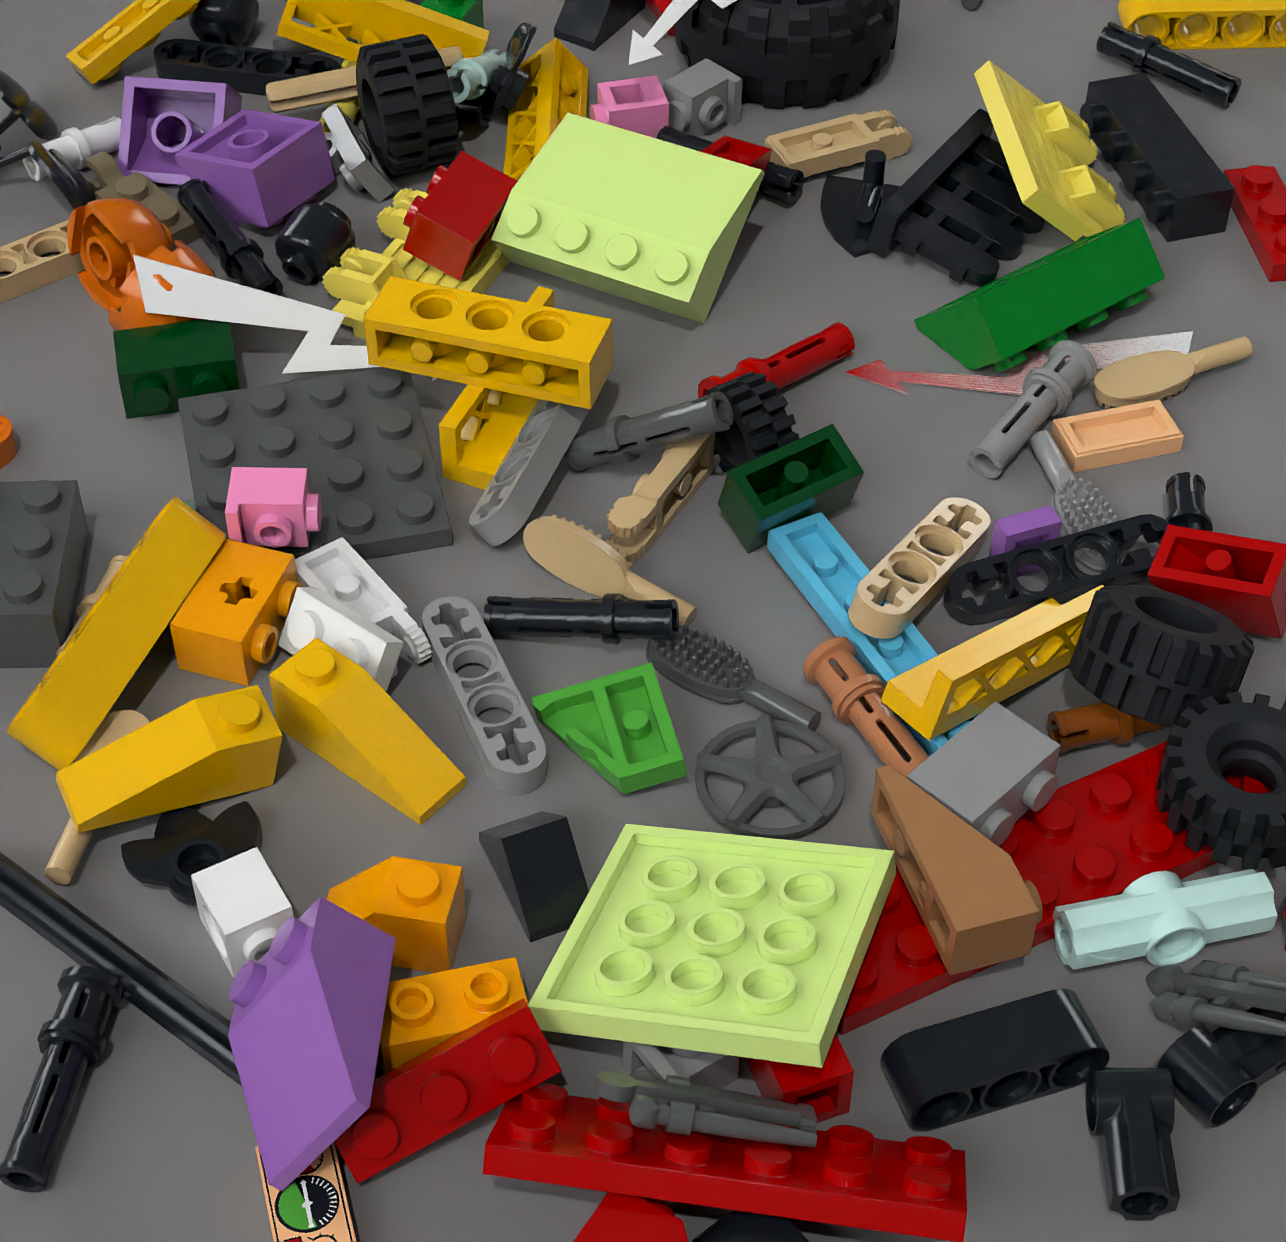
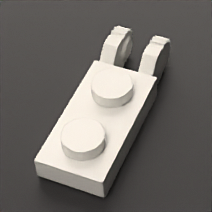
[295,537,432,678]

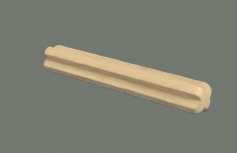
[266,46,464,113]

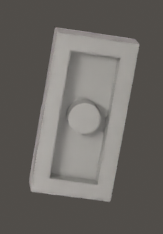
[321,103,395,203]

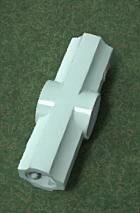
[1053,869,1278,970]

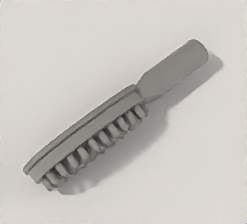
[1029,430,1127,573]

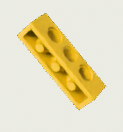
[363,276,613,410]

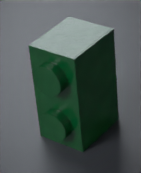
[113,319,240,419]
[718,424,864,553]

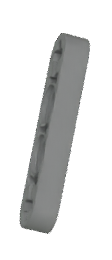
[469,399,590,547]
[421,596,548,795]

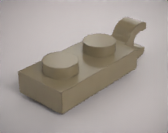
[85,151,203,251]

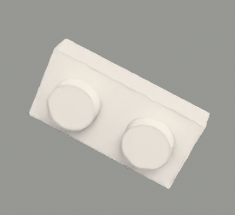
[278,587,404,692]

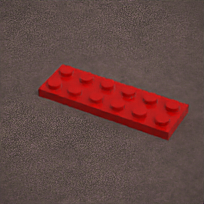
[482,1083,967,1242]

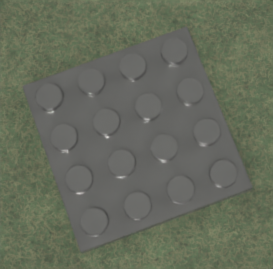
[178,367,452,560]

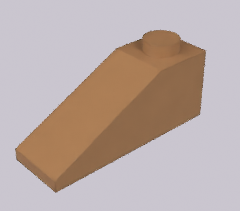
[871,765,1043,976]

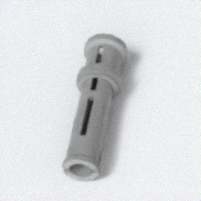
[968,340,1097,478]

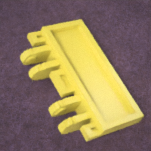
[974,60,1125,242]
[322,188,510,340]

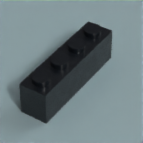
[1080,73,1235,242]

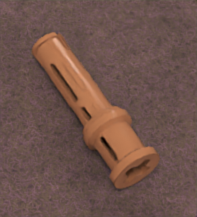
[802,636,929,777]

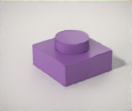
[989,505,1062,580]

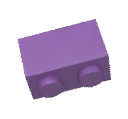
[118,76,242,186]
[175,109,335,228]

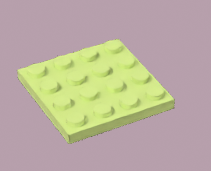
[528,824,896,1068]

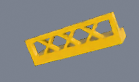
[276,0,489,63]
[503,37,589,181]
[439,286,554,490]
[881,585,1104,741]

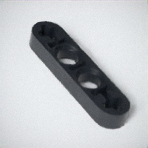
[153,39,340,96]
[944,514,1172,626]

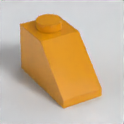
[326,856,467,973]

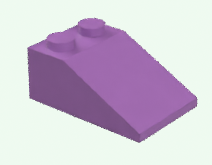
[228,896,396,1191]

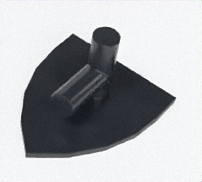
[820,150,901,258]

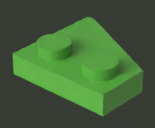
[531,662,688,795]

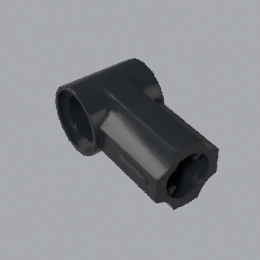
[1157,1007,1286,1128]
[1085,1067,1180,1221]

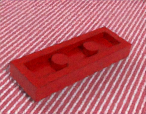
[1223,165,1286,282]
[334,998,562,1184]

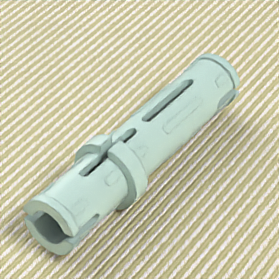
[447,49,507,103]

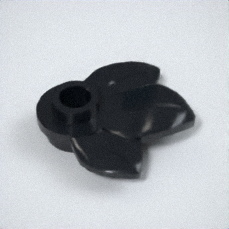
[487,22,537,110]
[121,801,259,905]

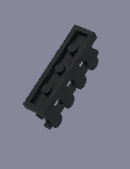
[866,108,1046,286]

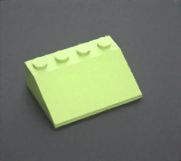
[491,113,764,324]

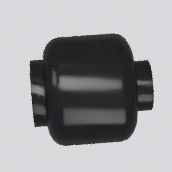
[189,0,259,46]
[275,202,356,284]

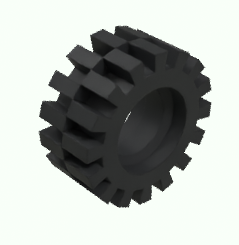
[703,371,800,472]

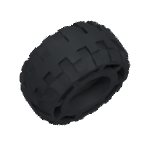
[674,0,900,109]

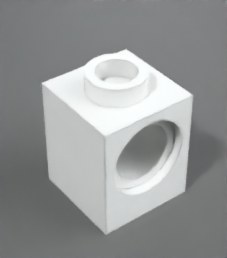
[191,847,294,978]

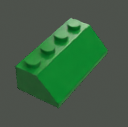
[914,217,1165,373]

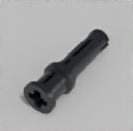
[0,965,125,1193]

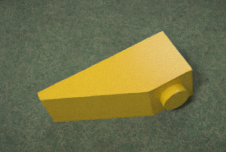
[269,638,466,825]
[56,685,283,833]

